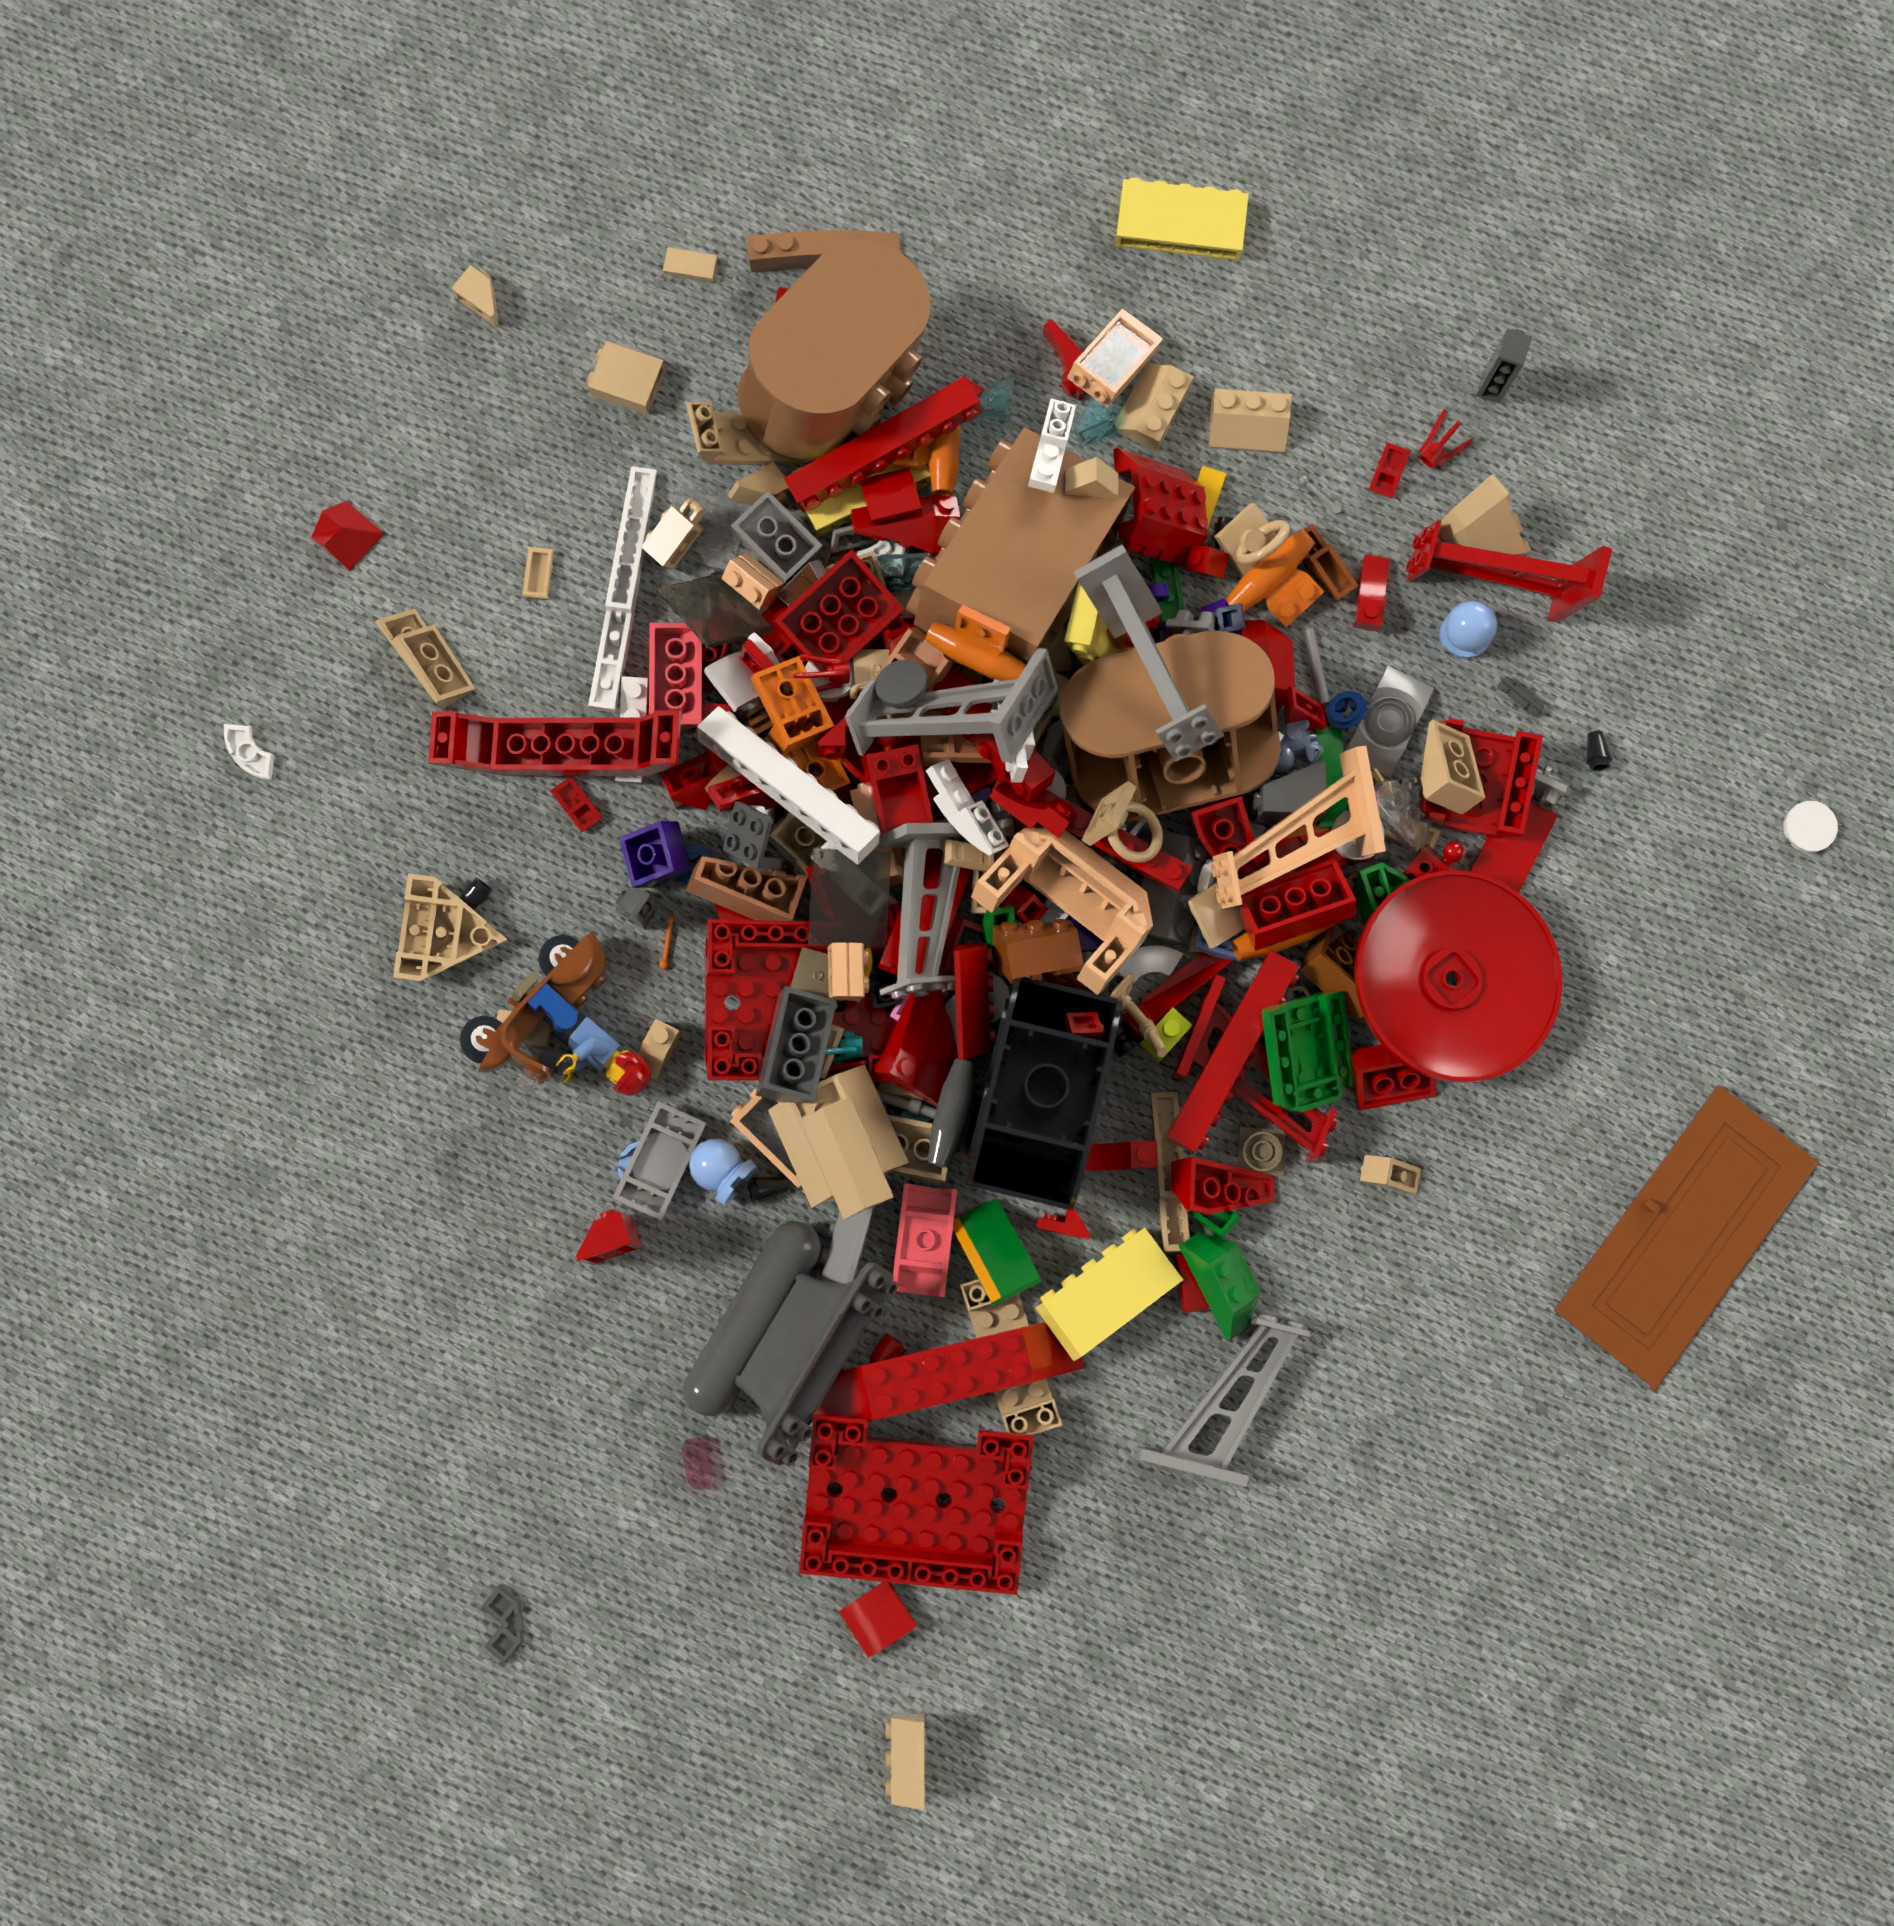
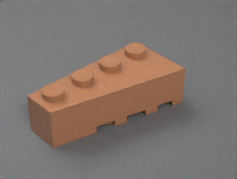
[686,856,807,921]

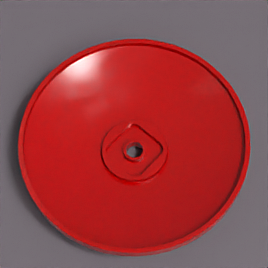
[1354,870,1562,1083]

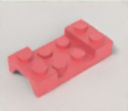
[893,1183,957,1298]

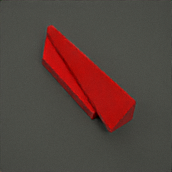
[1120,952,1234,1037]

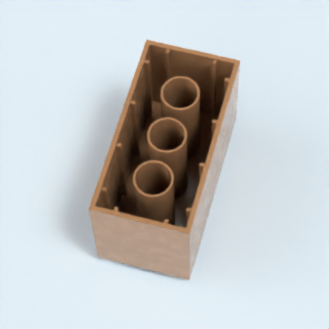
[906,427,1135,681]

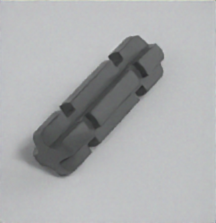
[1497,676,1545,717]
[1341,856,1391,878]

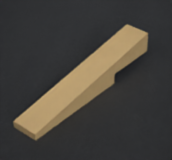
[1151,1092,1190,1255]

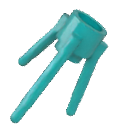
[825,1031,863,1064]

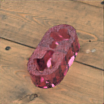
[682,1438,712,1490]

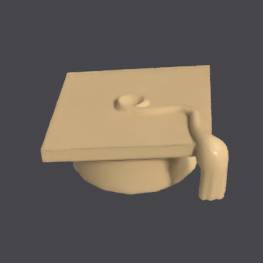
[850,649,890,699]

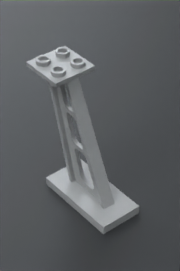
[1073,545,1224,762]
[845,648,1058,763]
[877,823,970,999]
[1135,1314,1310,1487]

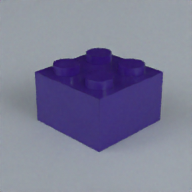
[619,821,692,888]

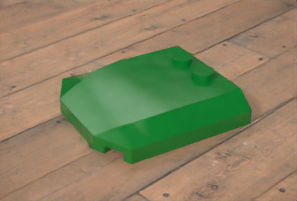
[1262,991,1355,1112]

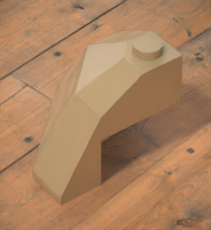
[1437,474,1531,557]

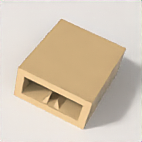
[587,341,666,415]

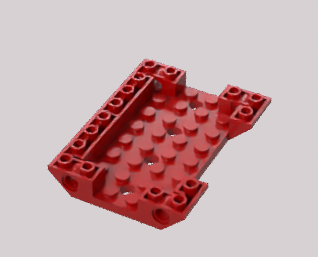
[705,919,900,1082]
[799,1414,1034,1595]

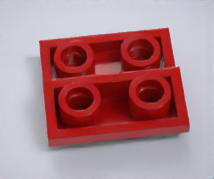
[860,468,922,524]
[839,1582,918,1658]

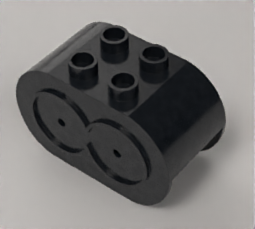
[966,977,1122,1211]

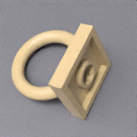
[1214,503,1290,576]
[1082,781,1163,863]

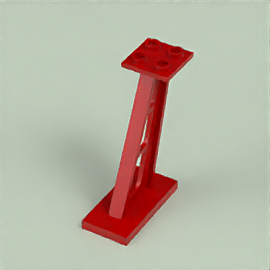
[1406,520,1613,623]
[1172,974,1338,1163]

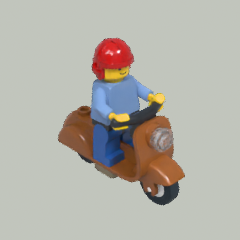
[460,932,651,1096]

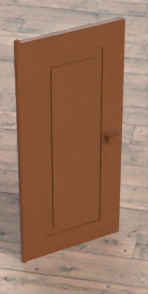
[1553,1085,1819,1391]

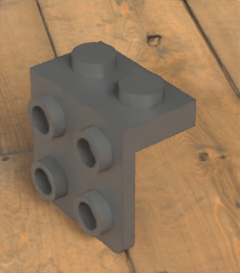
[723,801,783,872]

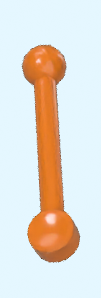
[659,915,675,970]

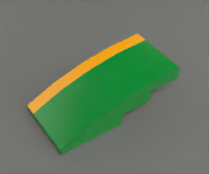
[953,1198,1042,1306]

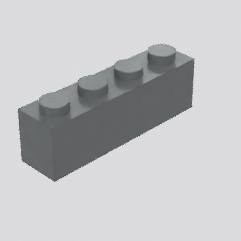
[1476,328,1532,404]

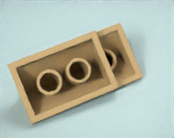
[375,609,476,710]
[801,1098,894,1220]

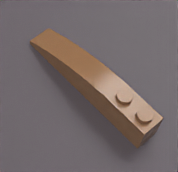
[747,230,901,272]

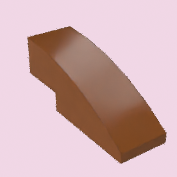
[1302,523,1359,600]

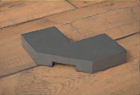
[481,1585,524,1664]

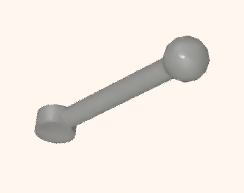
[1299,475,1342,514]

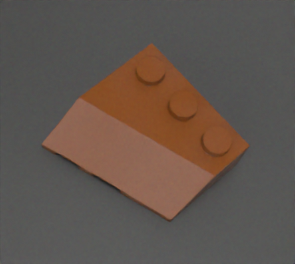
[992,919,1084,984]
[1299,923,1364,1021]

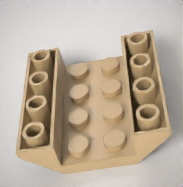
[768,1065,909,1208]

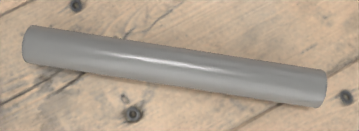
[1304,628,1330,705]

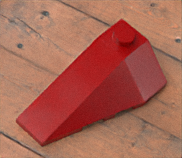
[850,495,960,556]
[1190,795,1263,880]
[1170,1157,1275,1215]

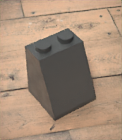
[1248,761,1326,825]

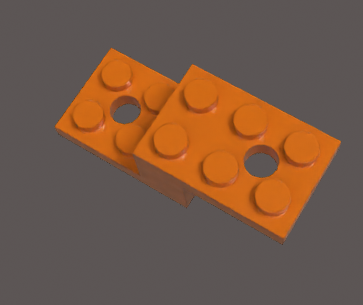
[750,656,851,792]

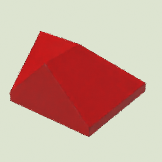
[311,501,384,571]
[660,752,718,811]

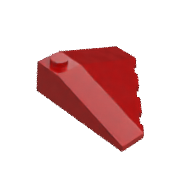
[875,990,958,1107]

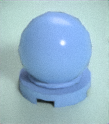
[1439,600,1498,659]
[689,1138,758,1206]

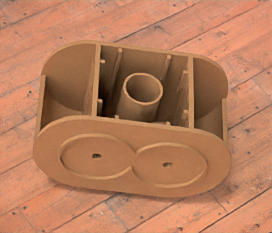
[737,239,930,459]
[1059,631,1281,821]

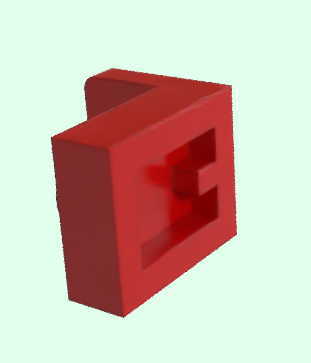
[1064,1012,1105,1041]

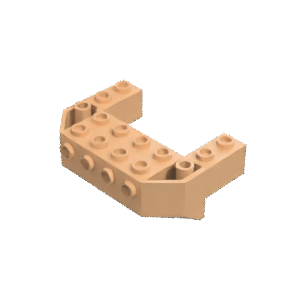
[971,827,1153,995]

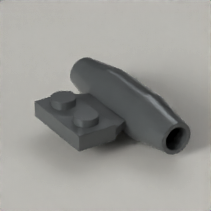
[928,1059,982,1169]

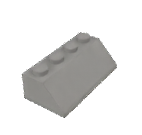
[816,1203,875,1284]

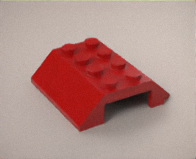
[1113,448,1208,567]
[1419,718,1543,838]

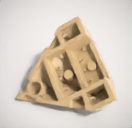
[393,873,508,982]

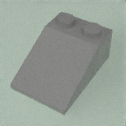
[731,490,823,587]

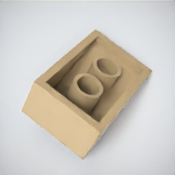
[1421,720,1485,815]

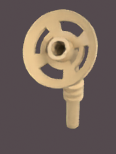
[1109,974,1167,1057]

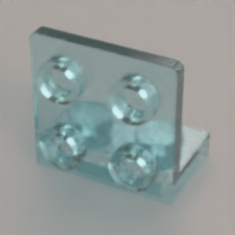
[879,553,936,591]

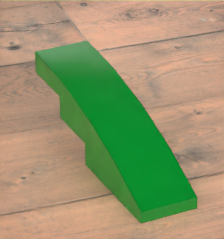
[1315,728,1346,828]

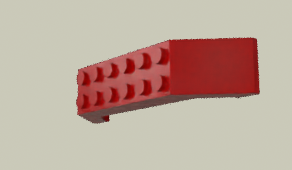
[428,710,681,776]
[817,1322,1084,1421]

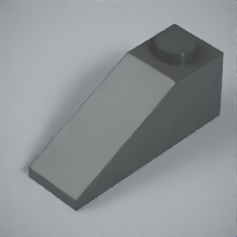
[615,887,659,930]

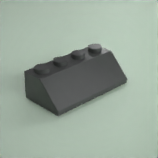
[1139,831,1209,946]
[756,986,837,1103]

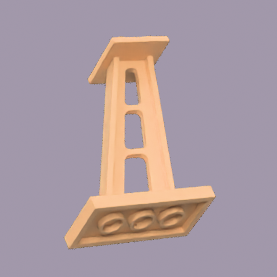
[1211,745,1386,909]

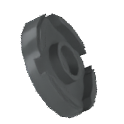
[875,659,929,709]

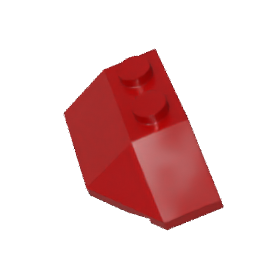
[1239,620,1295,713]

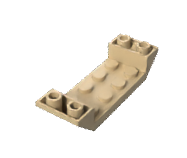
[686,402,818,466]
[960,1279,1062,1435]

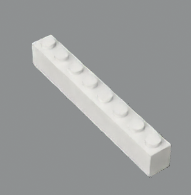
[697,706,880,865]

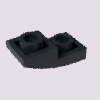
[868,952,900,1009]

